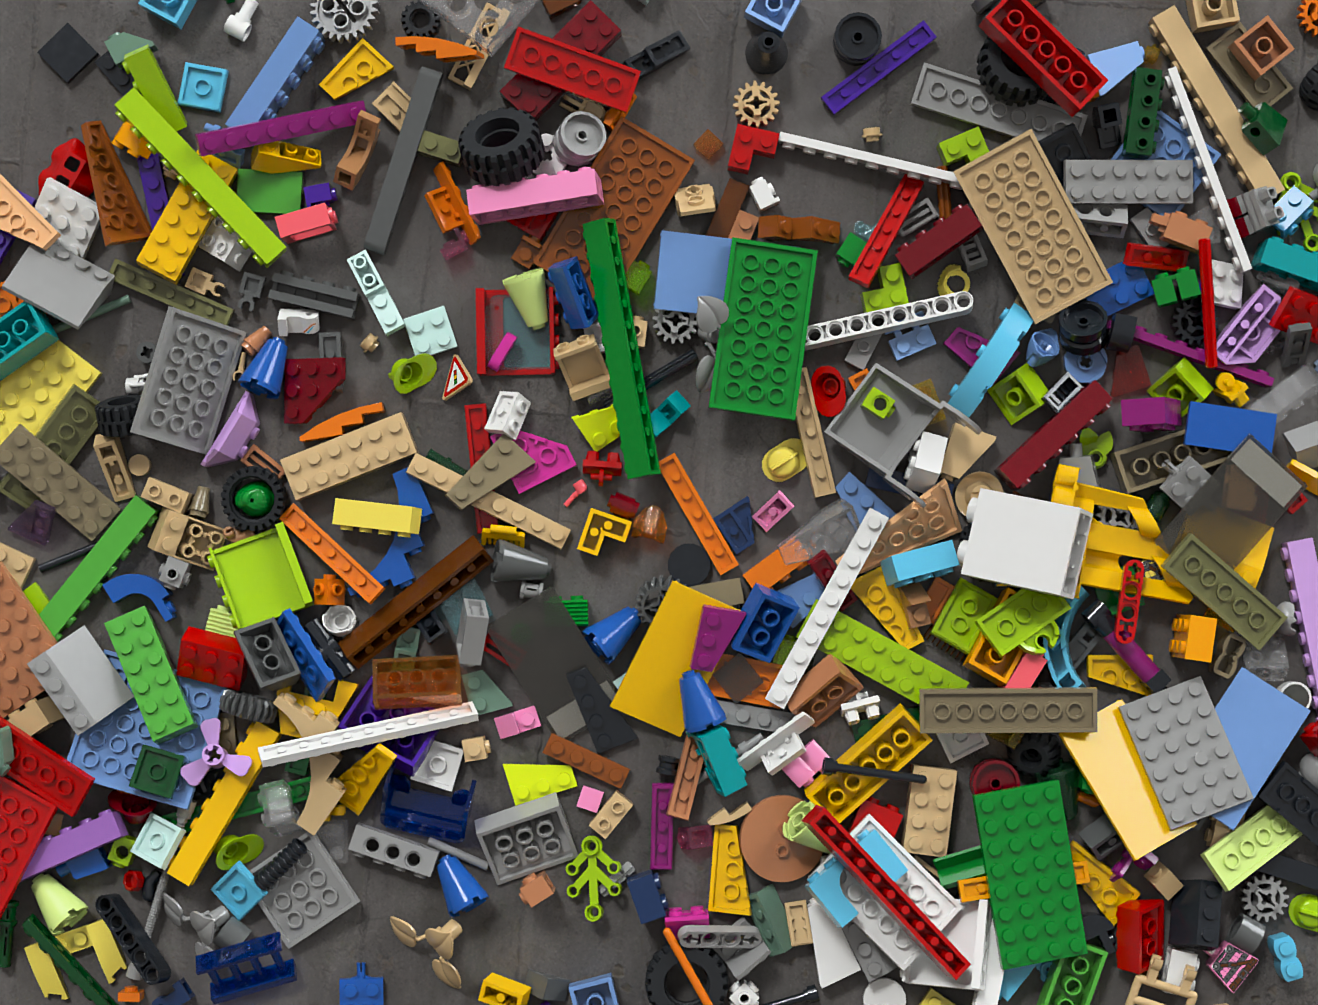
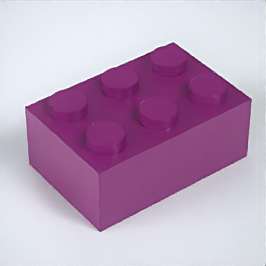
[1121,397,1182,432]

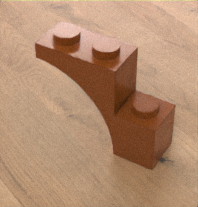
[758,215,840,244]

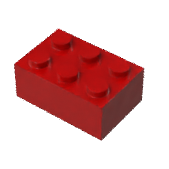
[176,626,248,691]

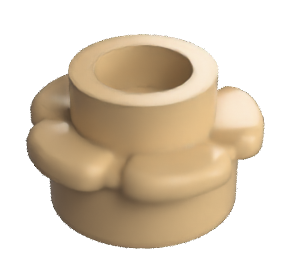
[861,127,883,142]
[360,333,379,353]

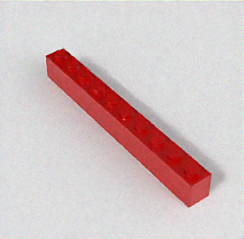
[801,805,971,980]

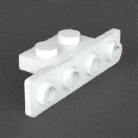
[737,712,815,776]

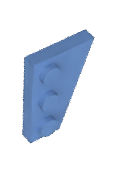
[835,472,896,528]
[777,574,824,628]

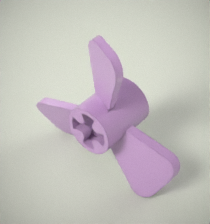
[180,718,252,786]

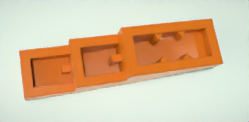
[395,36,484,63]
[299,402,385,443]

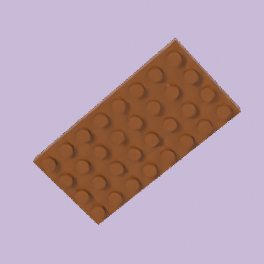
[533,116,695,301]

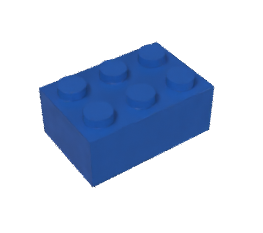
[729,583,800,663]

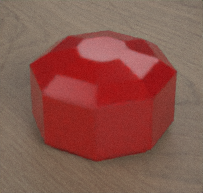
[123,870,144,891]

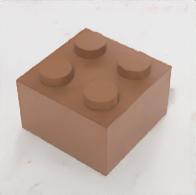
[1228,15,1295,81]

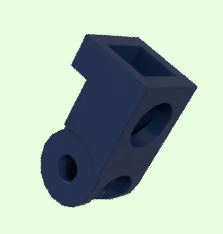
[152,977,195,1005]

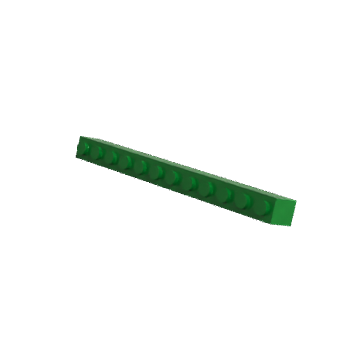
[583,218,661,479]

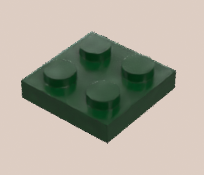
[129,744,186,799]

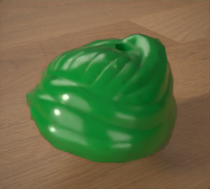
[235,481,274,517]

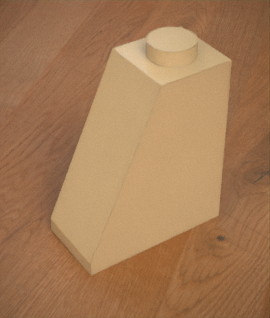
[940,423,996,482]

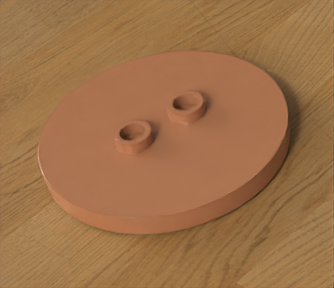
[739,795,823,882]

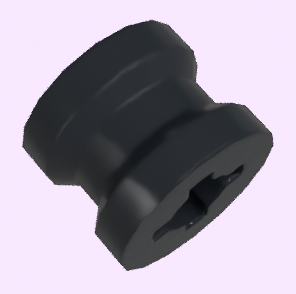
[656,755,680,776]

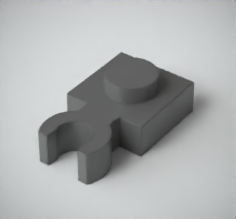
[238,272,266,312]

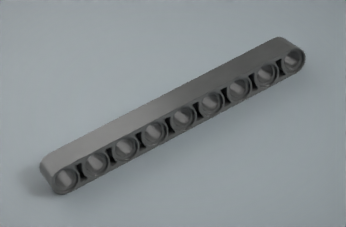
[363,66,443,255]

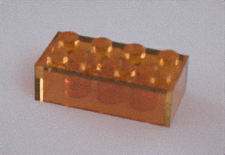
[372,655,462,710]

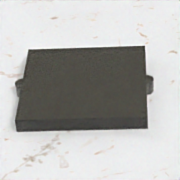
[712,653,764,704]

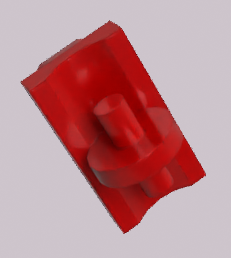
[583,451,622,487]

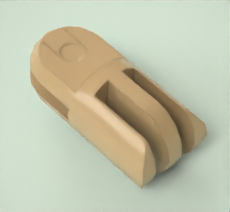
[559,94,606,122]

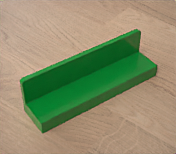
[933,845,985,890]

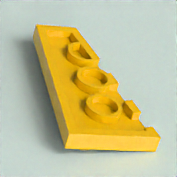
[851,566,924,649]
[708,824,752,916]

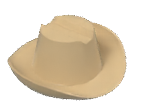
[955,472,1004,516]

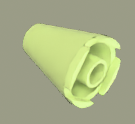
[502,268,548,330]
[783,801,831,854]
[31,874,89,936]

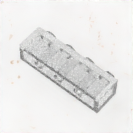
[1245,363,1318,424]

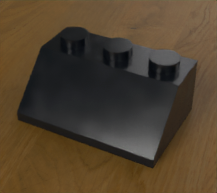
[1168,879,1223,952]

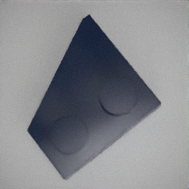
[713,496,755,555]

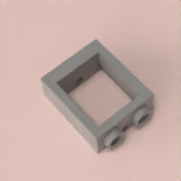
[456,598,489,667]

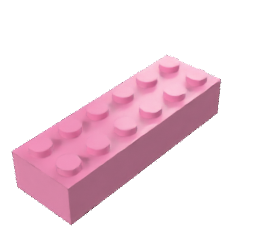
[466,167,604,225]

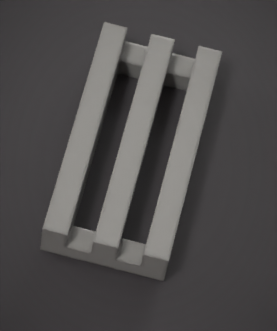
[899,198,939,239]

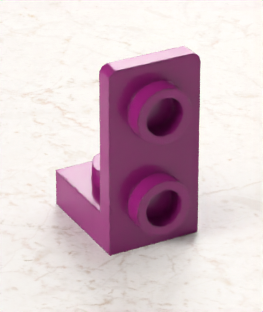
[1109,848,1159,882]

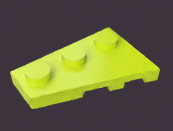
[571,404,620,452]
[503,764,578,806]

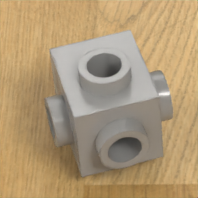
[158,556,193,590]

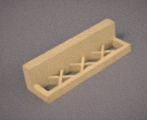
[447,2,511,91]

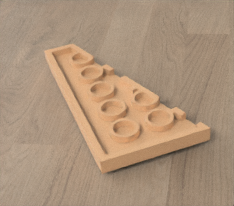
[0,174,61,250]
[835,478,962,575]

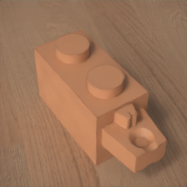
[1148,211,1213,255]

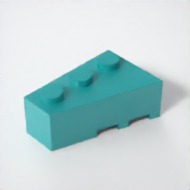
[685,724,747,797]

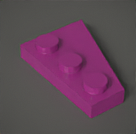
[943,327,1020,383]
[690,604,746,672]

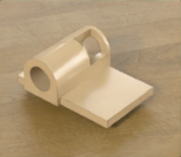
[675,184,716,217]

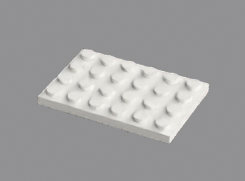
[811,814,963,971]

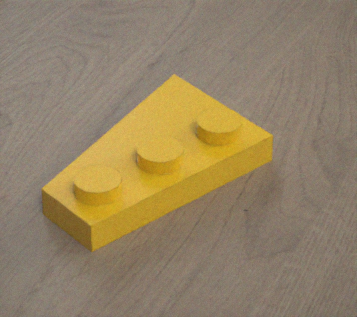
[319,38,395,101]
[1087,654,1153,696]

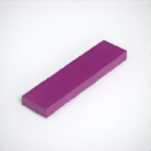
[650,783,674,870]

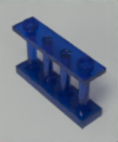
[195,931,297,1005]

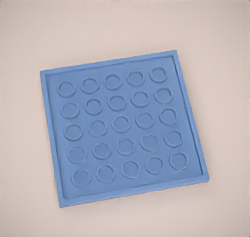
[67,649,229,810]

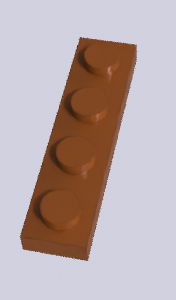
[543,732,630,789]

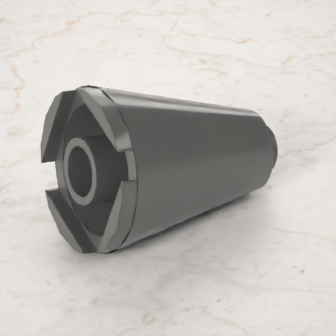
[490,539,551,582]

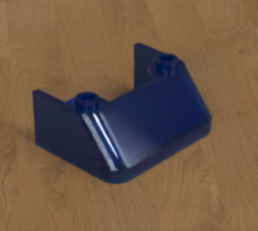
[380,762,477,843]

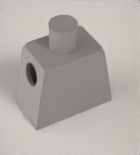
[1059,443,1101,488]

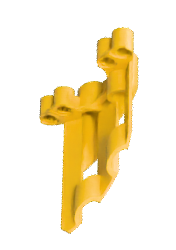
[1051,464,1194,604]

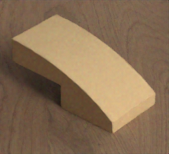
[707,801,752,825]

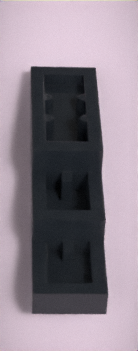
[622,30,690,80]

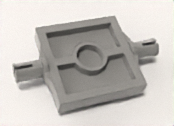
[1159,455,1220,516]

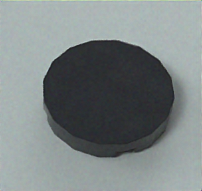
[668,543,710,586]

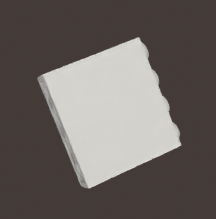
[900,899,992,991]

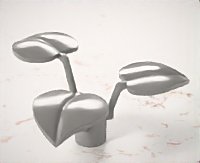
[696,296,729,393]
[162,893,230,975]

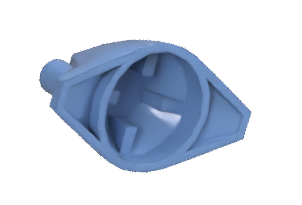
[1026,328,1060,367]

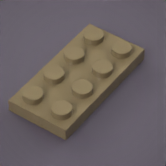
[1204,22,1293,107]

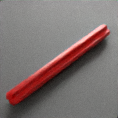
[1198,238,1218,368]

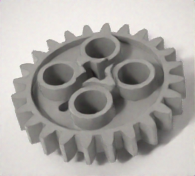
[310,0,380,44]

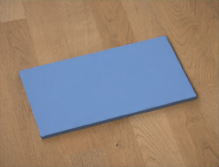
[653,230,800,314]
[1211,667,1310,830]

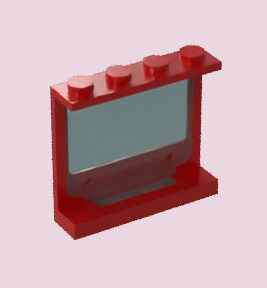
[476,287,560,376]

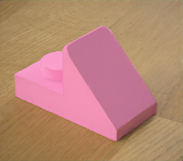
[752,490,794,532]
[494,705,542,739]

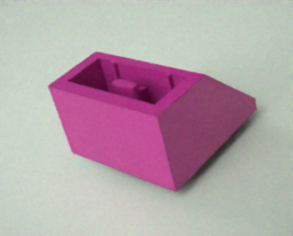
[665,905,710,940]

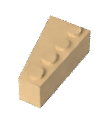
[7,696,65,738]

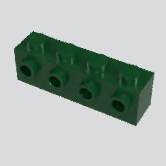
[1122,67,1165,159]

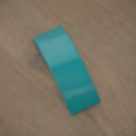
[650,390,691,439]

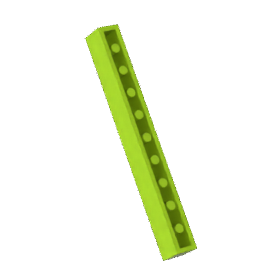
[114,87,287,268]

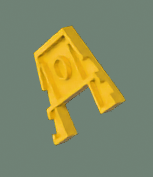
[277,680,359,738]

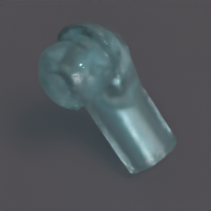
[854,221,878,239]

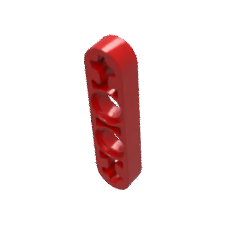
[1114,560,1144,644]

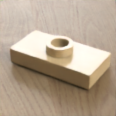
[784,900,813,947]

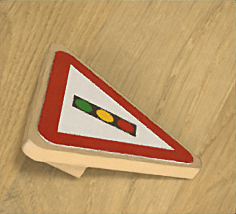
[442,354,473,401]

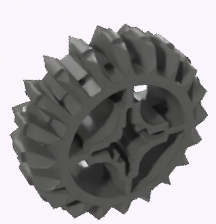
[635,574,687,626]
[219,689,278,724]

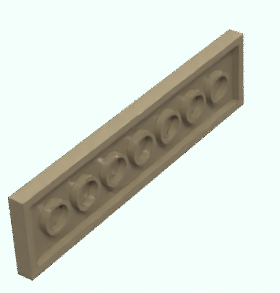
[919,687,1097,733]

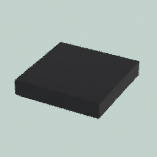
[37,23,99,84]

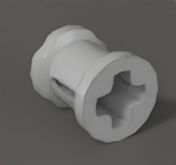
[520,580,544,602]

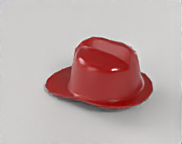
[811,365,846,417]

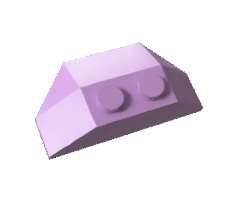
[1216,284,1281,365]
[201,391,260,467]

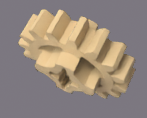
[733,81,780,129]

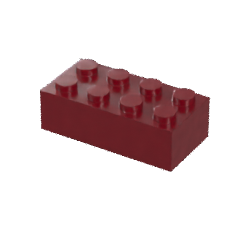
[895,204,984,279]

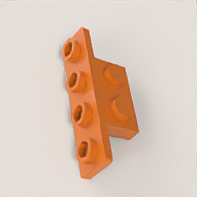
[424,161,481,245]

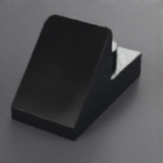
[416,609,448,645]

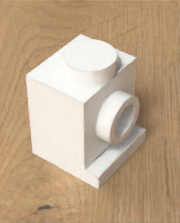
[749,177,780,213]

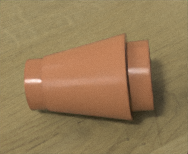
[241,326,273,357]

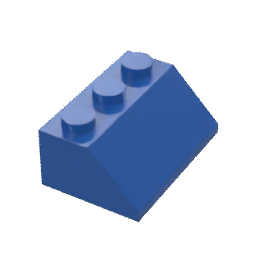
[548,256,599,329]

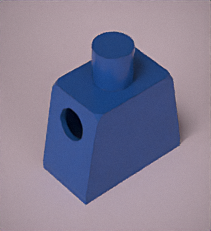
[56,846,113,880]

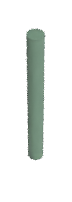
[52,295,132,334]

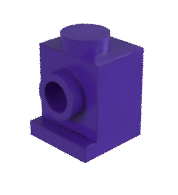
[303,182,338,207]

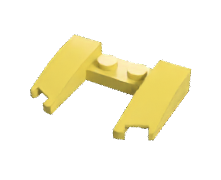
[24,919,128,1000]

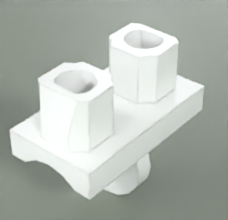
[840,691,880,726]

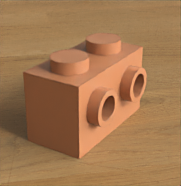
[519,870,555,908]

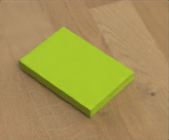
[930,577,998,655]

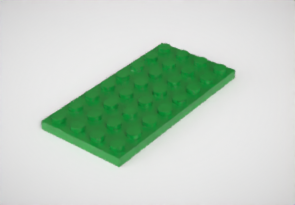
[708,237,818,421]
[972,779,1088,970]

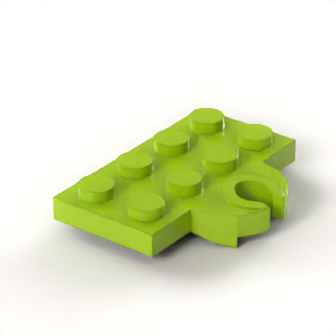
[974,589,1071,658]

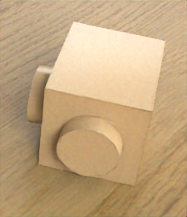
[633,316,648,349]
[462,735,491,762]
[1144,861,1184,901]

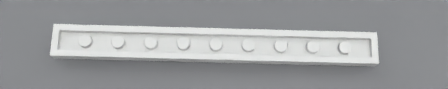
[1164,66,1252,274]
[778,132,962,190]
[765,508,889,709]
[258,701,479,767]

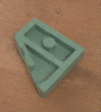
[461,669,513,715]

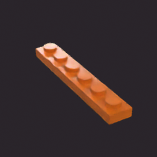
[659,453,739,576]
[279,503,386,604]

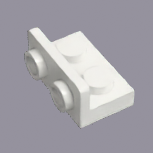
[484,391,531,440]

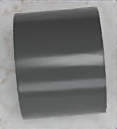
[1226,913,1265,954]
[213,916,253,957]

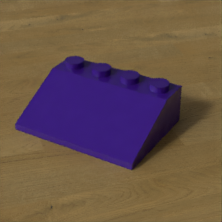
[338,676,440,777]

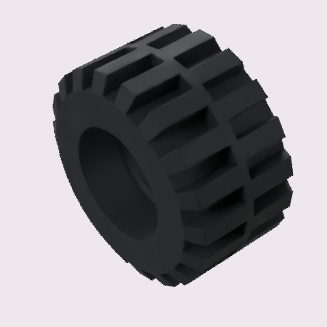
[95,395,141,437]

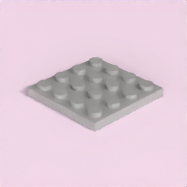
[250,832,360,949]

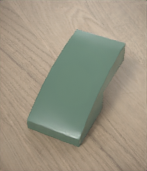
[392,625,421,673]

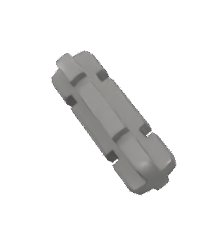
[598,861,635,897]

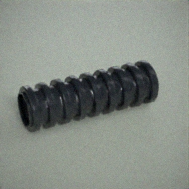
[254,838,308,891]

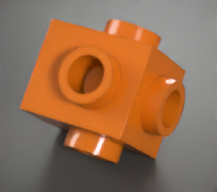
[313,574,346,605]

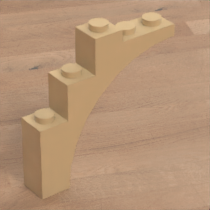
[273,692,347,836]

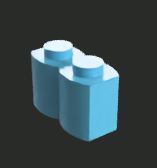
[1267,932,1303,982]

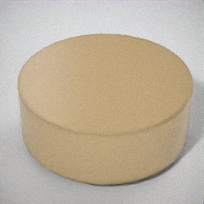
[128,454,151,476]

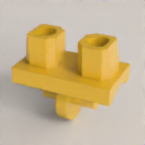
[1212,372,1249,407]

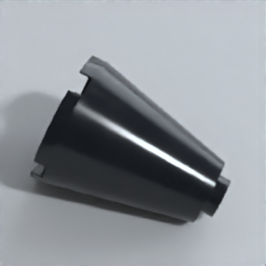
[745,32,788,75]

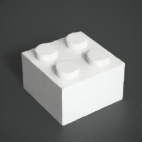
[904,431,948,493]

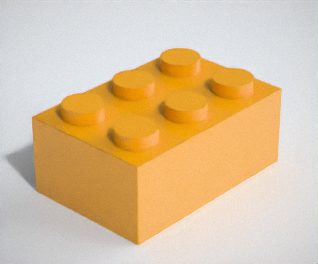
[1169,614,1217,663]

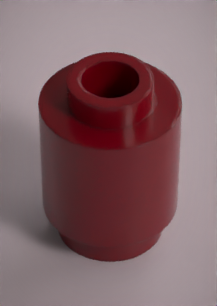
[607,492,640,519]

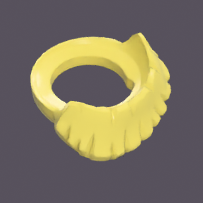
[937,264,970,296]

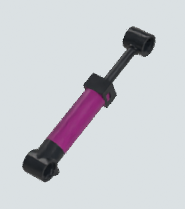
[1081,599,1171,694]

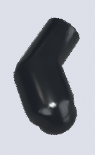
[142,869,162,903]

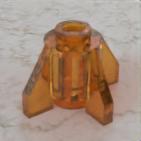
[631,505,667,544]

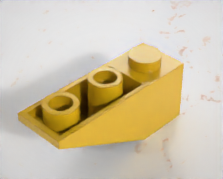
[251,141,321,174]

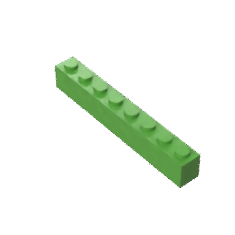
[39,495,160,642]

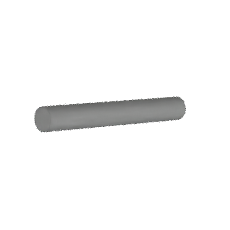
[427,837,489,870]

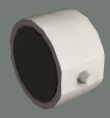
[1277,681,1312,708]

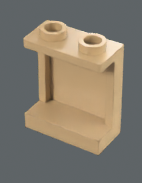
[553,334,610,401]

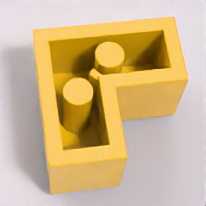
[577,508,632,556]
[478,972,532,1005]

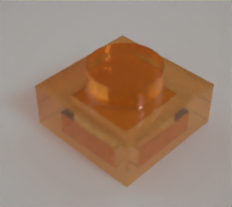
[693,129,724,160]

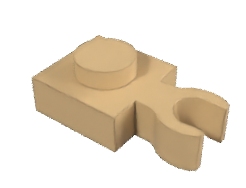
[184,267,226,297]

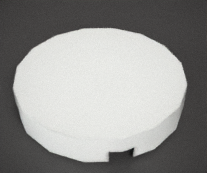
[863,977,906,1005]

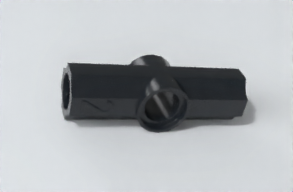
[303,618,356,681]

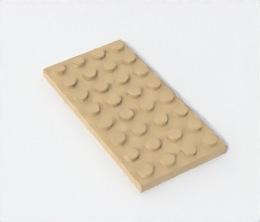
[953,129,1113,324]

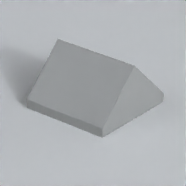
[1282,421,1318,469]

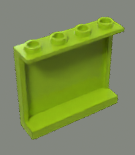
[207,522,314,630]

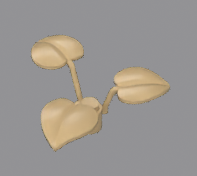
[390,916,463,989]

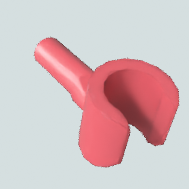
[564,479,587,507]

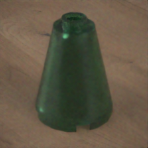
[1035,758,1078,821]

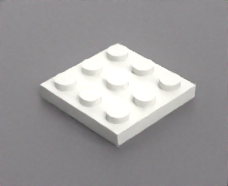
[34,177,100,259]

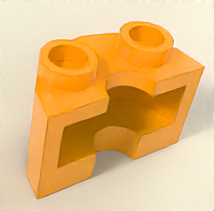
[111,121,151,160]

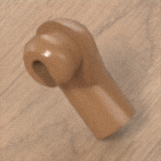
[223,526,256,543]

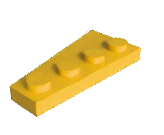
[337,743,397,816]
[1070,839,1141,925]

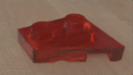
[1110,345,1151,398]

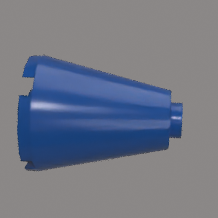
[238,337,288,400]
[581,607,642,665]
[679,670,727,733]
[437,854,489,918]

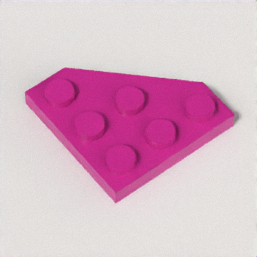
[490,431,577,494]

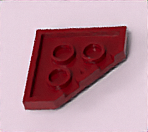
[284,357,346,424]

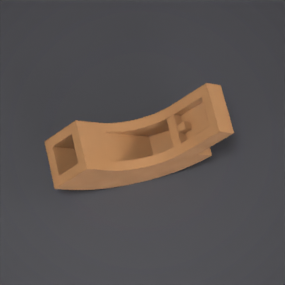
[333,110,381,191]

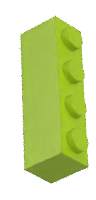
[122,44,187,132]

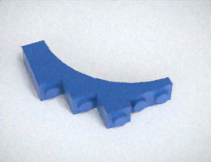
[347,467,435,598]

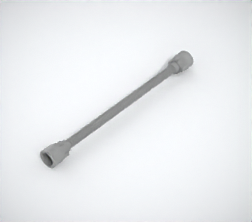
[126,799,197,980]

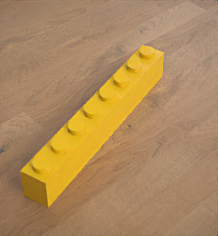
[167,721,282,886]

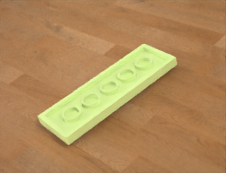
[1200,804,1303,892]

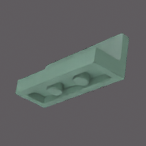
[749,884,792,957]

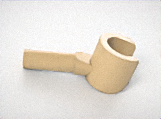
[232,352,246,381]

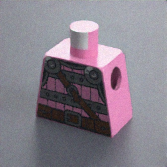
[1203,940,1259,993]

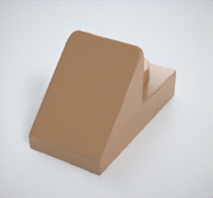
[899,582,931,629]

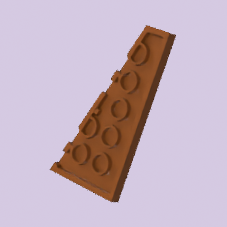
[81,120,152,246]

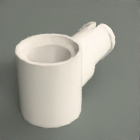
[223,0,258,42]

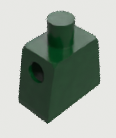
[1238,102,1288,156]

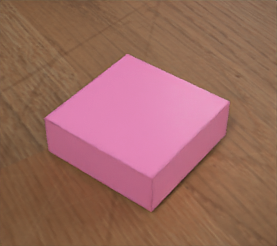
[577,785,604,813]

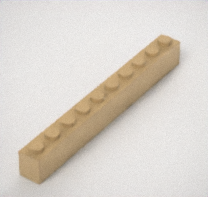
[1148,5,1285,194]

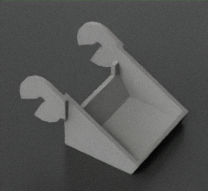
[824,363,982,508]

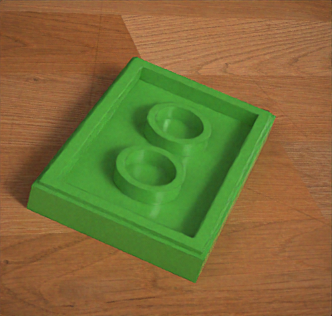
[237,168,303,215]

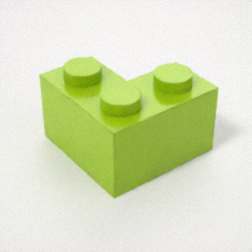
[936,126,989,166]
[860,263,909,313]

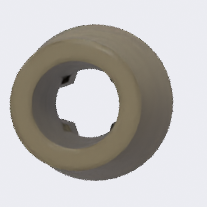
[188,486,210,519]

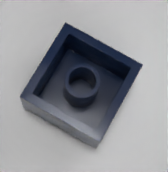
[627,869,669,924]

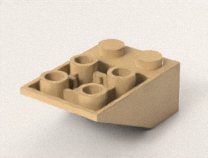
[147,507,225,571]

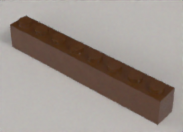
[338,535,494,669]

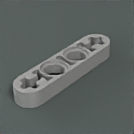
[677,925,762,948]

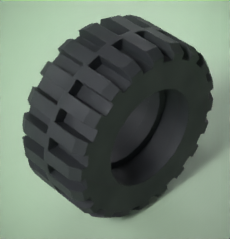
[976,36,1047,107]
[458,108,545,186]
[645,940,728,1005]

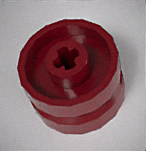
[969,758,1020,795]

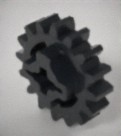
[1170,299,1219,346]

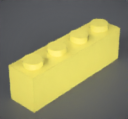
[332,498,422,538]

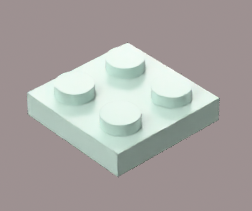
[403,306,458,356]
[130,812,186,870]

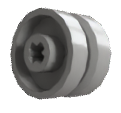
[553,111,606,167]

